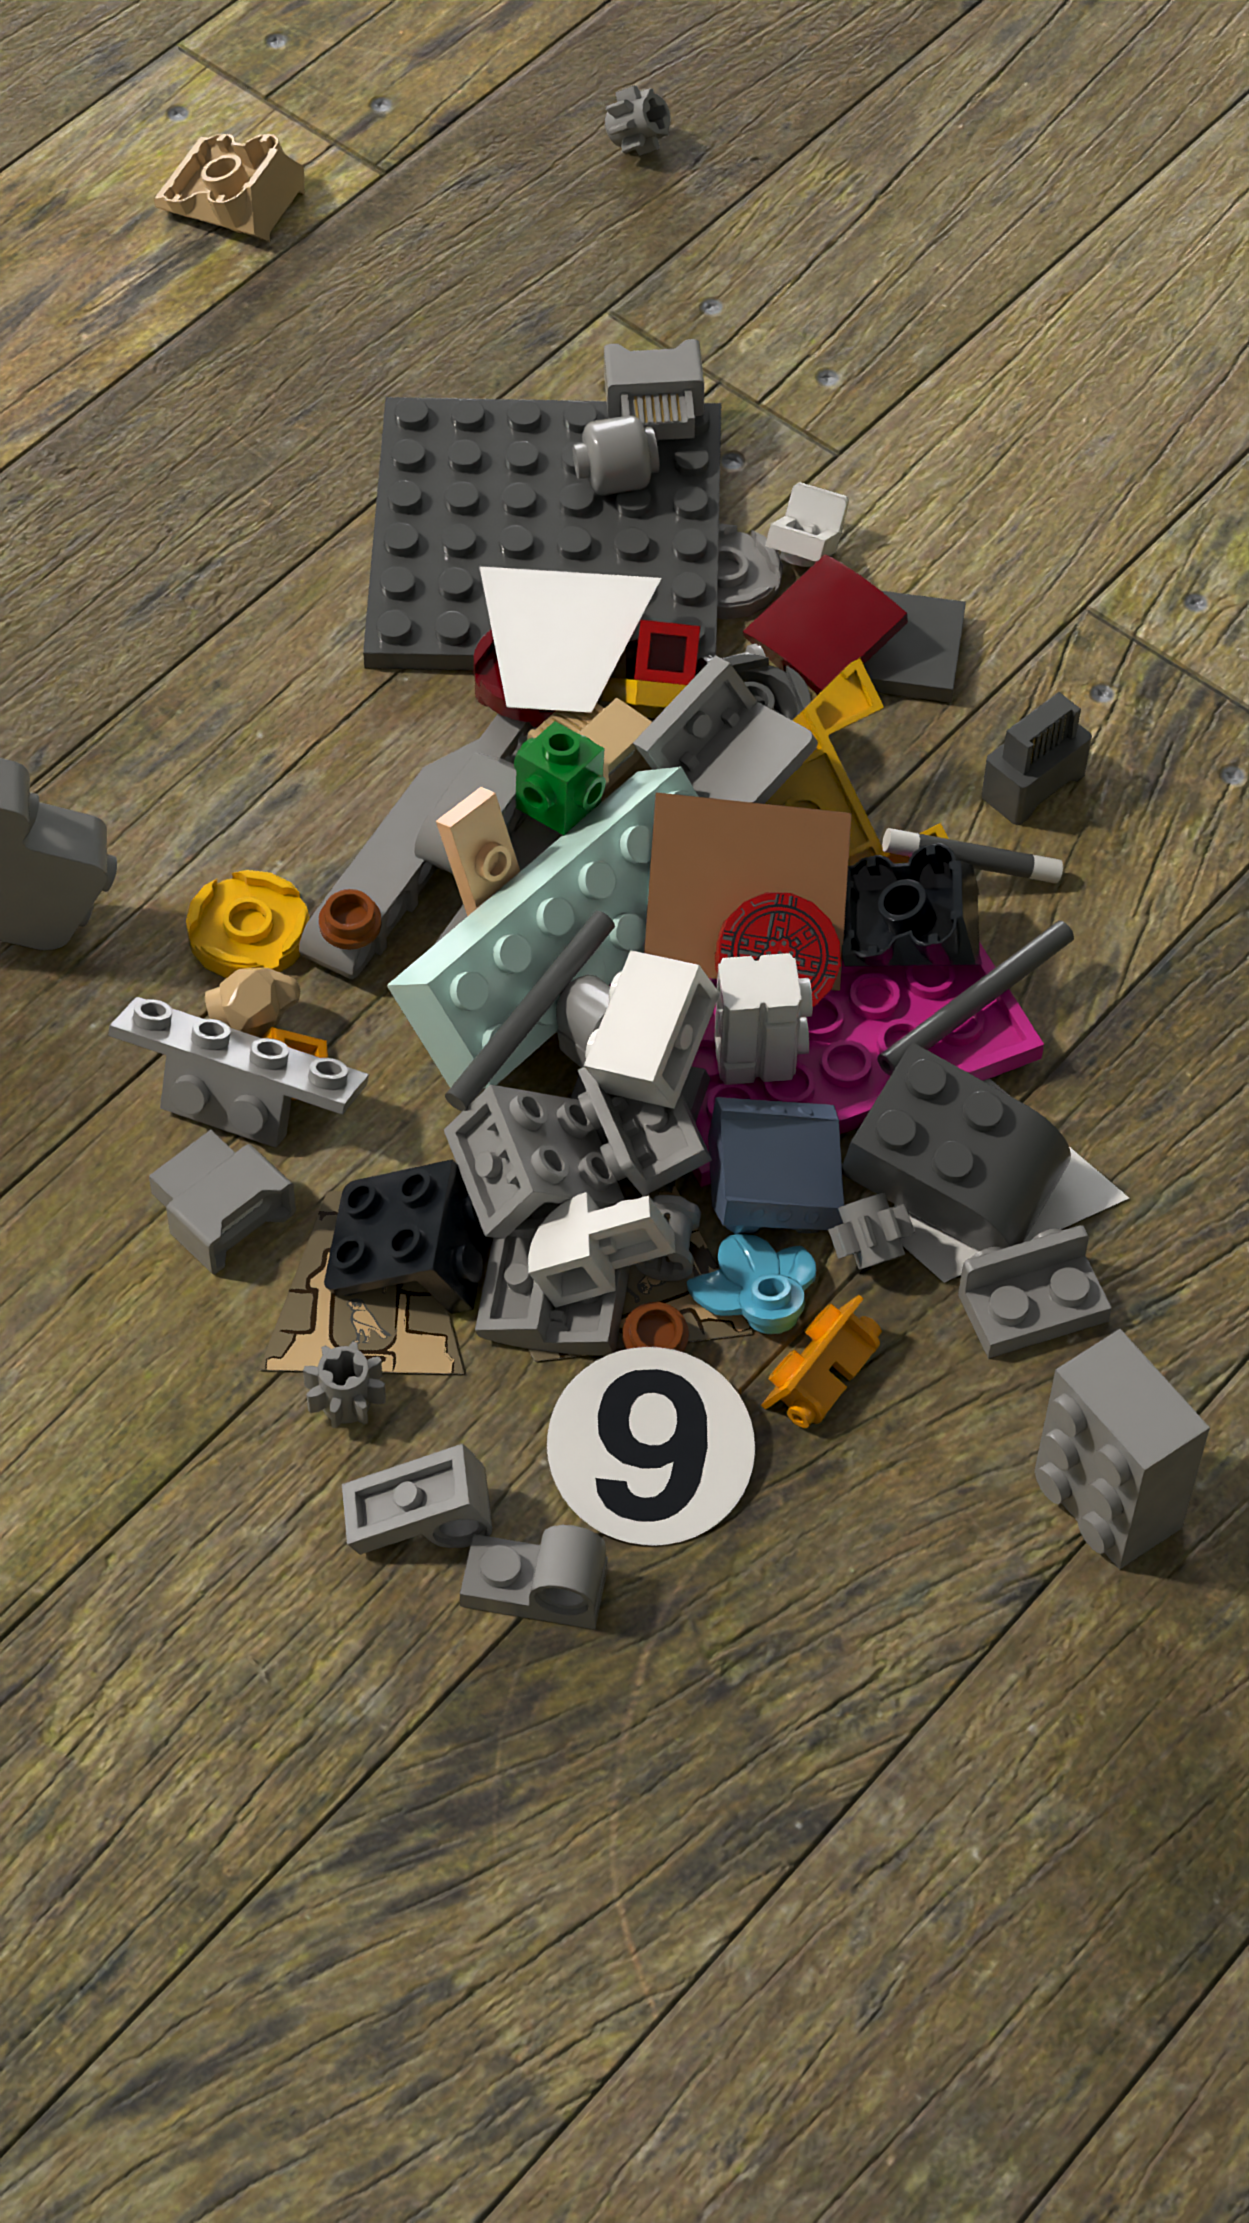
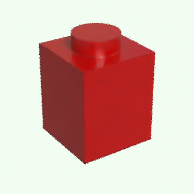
[634,620,701,685]

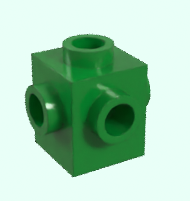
[514,721,606,836]

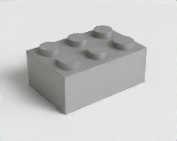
[1034,1329,1210,1570]

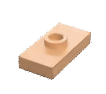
[436,787,520,916]

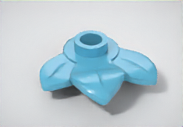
[687,1234,816,1334]

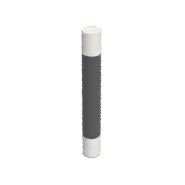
[882,828,1063,884]

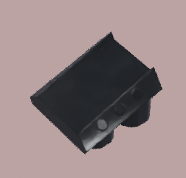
[842,843,982,967]

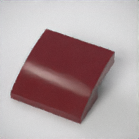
[743,554,908,695]

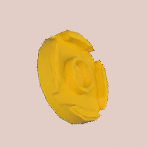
[186,870,310,978]

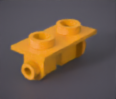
[761,1295,882,1428]

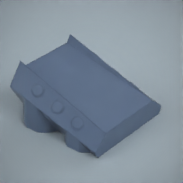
[708,1097,844,1234]

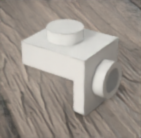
[765,482,849,567]

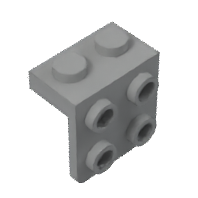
[633,655,818,804]

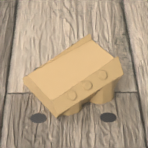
[154,134,304,242]

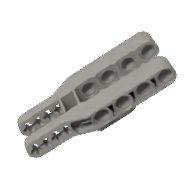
[299,714,563,979]

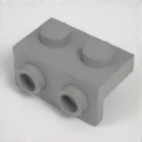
[578,1067,712,1197]

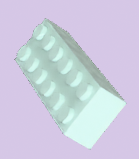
[387,766,699,1088]

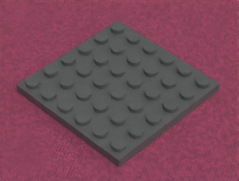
[363,397,722,675]

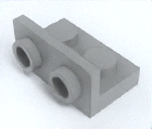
[958,1225,1112,1359]

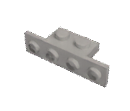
[108,997,369,1148]

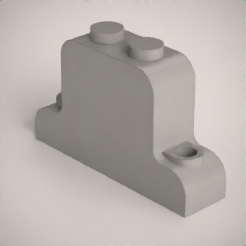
[0,758,117,950]

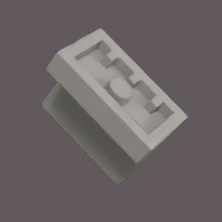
[444,1084,625,1239]

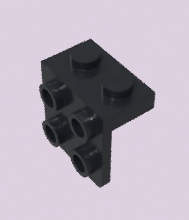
[324,1159,486,1314]

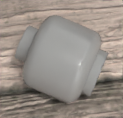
[572,415,659,496]

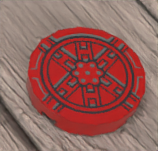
[715,892,841,1007]

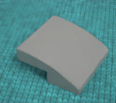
[475,1218,631,1356]

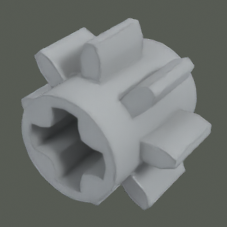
[605,85,671,156]
[828,1193,915,1270]
[303,1342,386,1429]

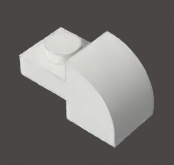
[528,1192,675,1308]

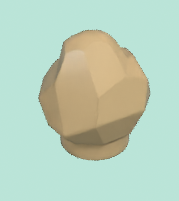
[205,968,301,1038]

